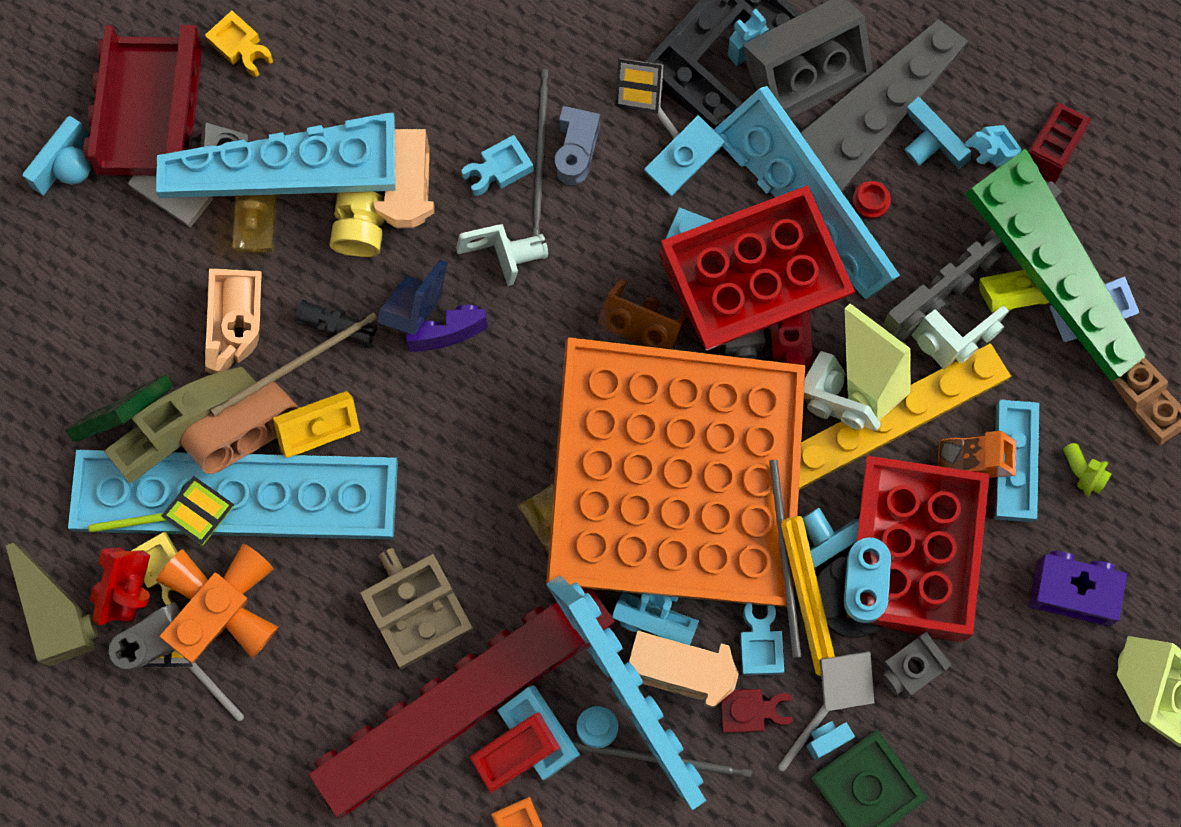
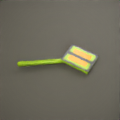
[88,476,235,546]

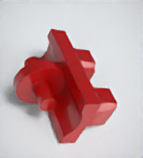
[89,547,150,625]

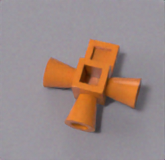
[156,544,279,664]

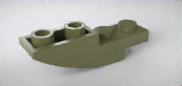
[104,367,256,484]

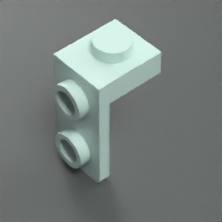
[912,305,1009,369]

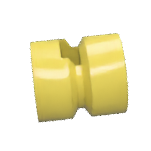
[330,191,385,258]

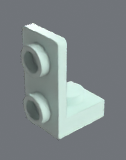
[804,351,881,431]

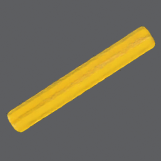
[781,516,835,676]

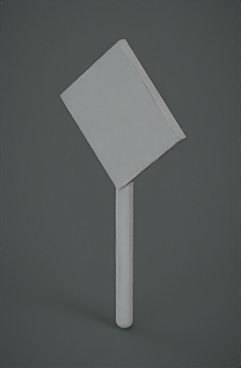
[778,651,875,771]

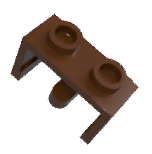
[597,279,688,350]

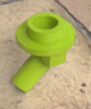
[1063,443,1112,497]

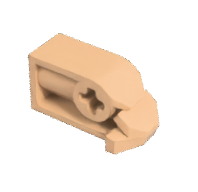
[374,129,434,228]
[205,269,261,374]
[629,631,739,708]

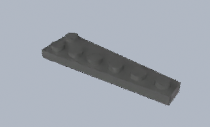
[801,19,968,192]
[882,181,1062,343]

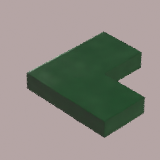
[65,374,173,442]

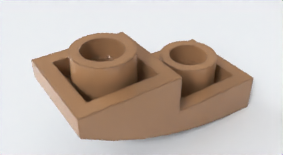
[1112,357,1181,446]

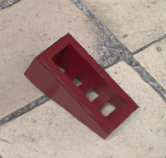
[1028,102,1092,184]

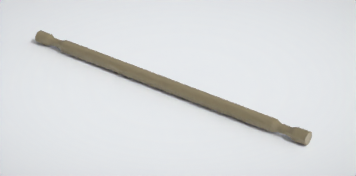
[210,312,378,417]

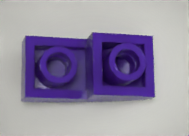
[406,305,488,352]

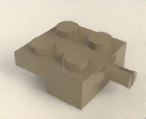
[360,548,473,669]

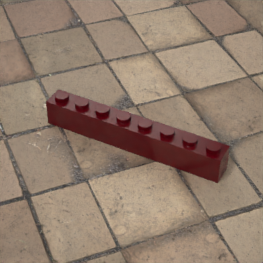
[309,588,615,819]

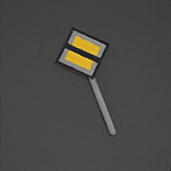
[615,58,680,139]

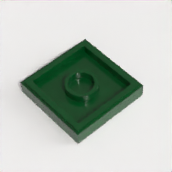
[810,729,928,827]

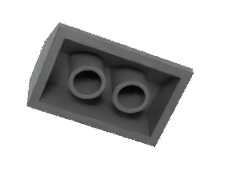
[743,0,873,118]

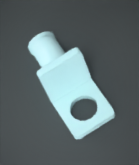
[456,224,548,286]

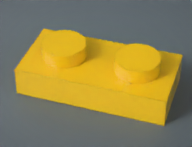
[273,391,360,458]

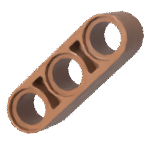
[181,382,300,474]

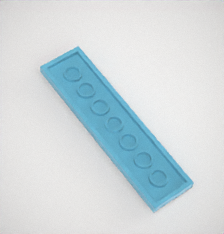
[68,450,398,540]

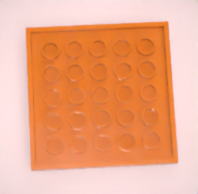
[546,337,805,607]

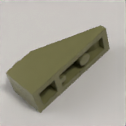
[6,543,98,666]

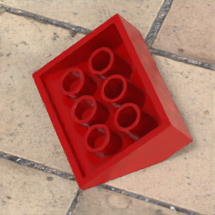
[659,185,855,351]
[847,456,990,643]

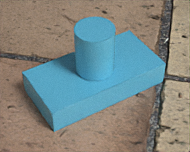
[904,96,971,169]
[802,508,859,568]

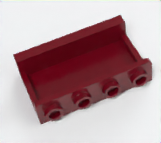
[83,25,202,176]

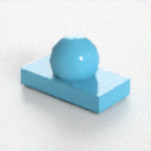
[23,116,91,196]

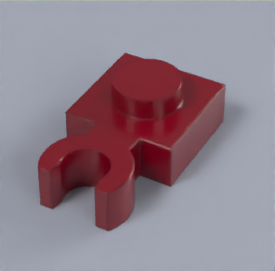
[720,689,793,734]

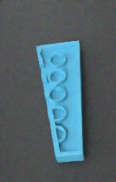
[714,86,900,299]
[156,113,396,198]
[546,575,706,810]

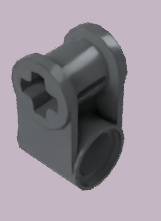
[109,602,180,669]

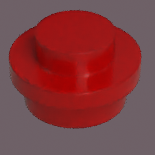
[852,181,891,219]

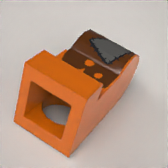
[938,431,1016,478]

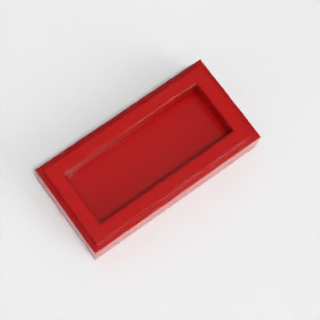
[469,712,561,793]

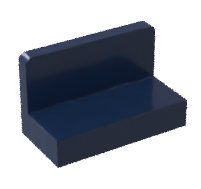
[377,260,448,335]

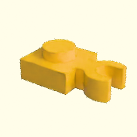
[205,11,273,77]

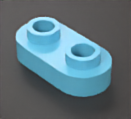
[844,538,891,623]

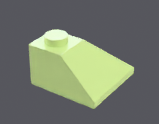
[845,304,911,421]
[1116,636,1181,747]

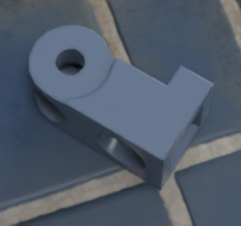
[555,106,600,185]

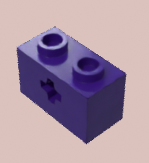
[1029,551,1127,627]

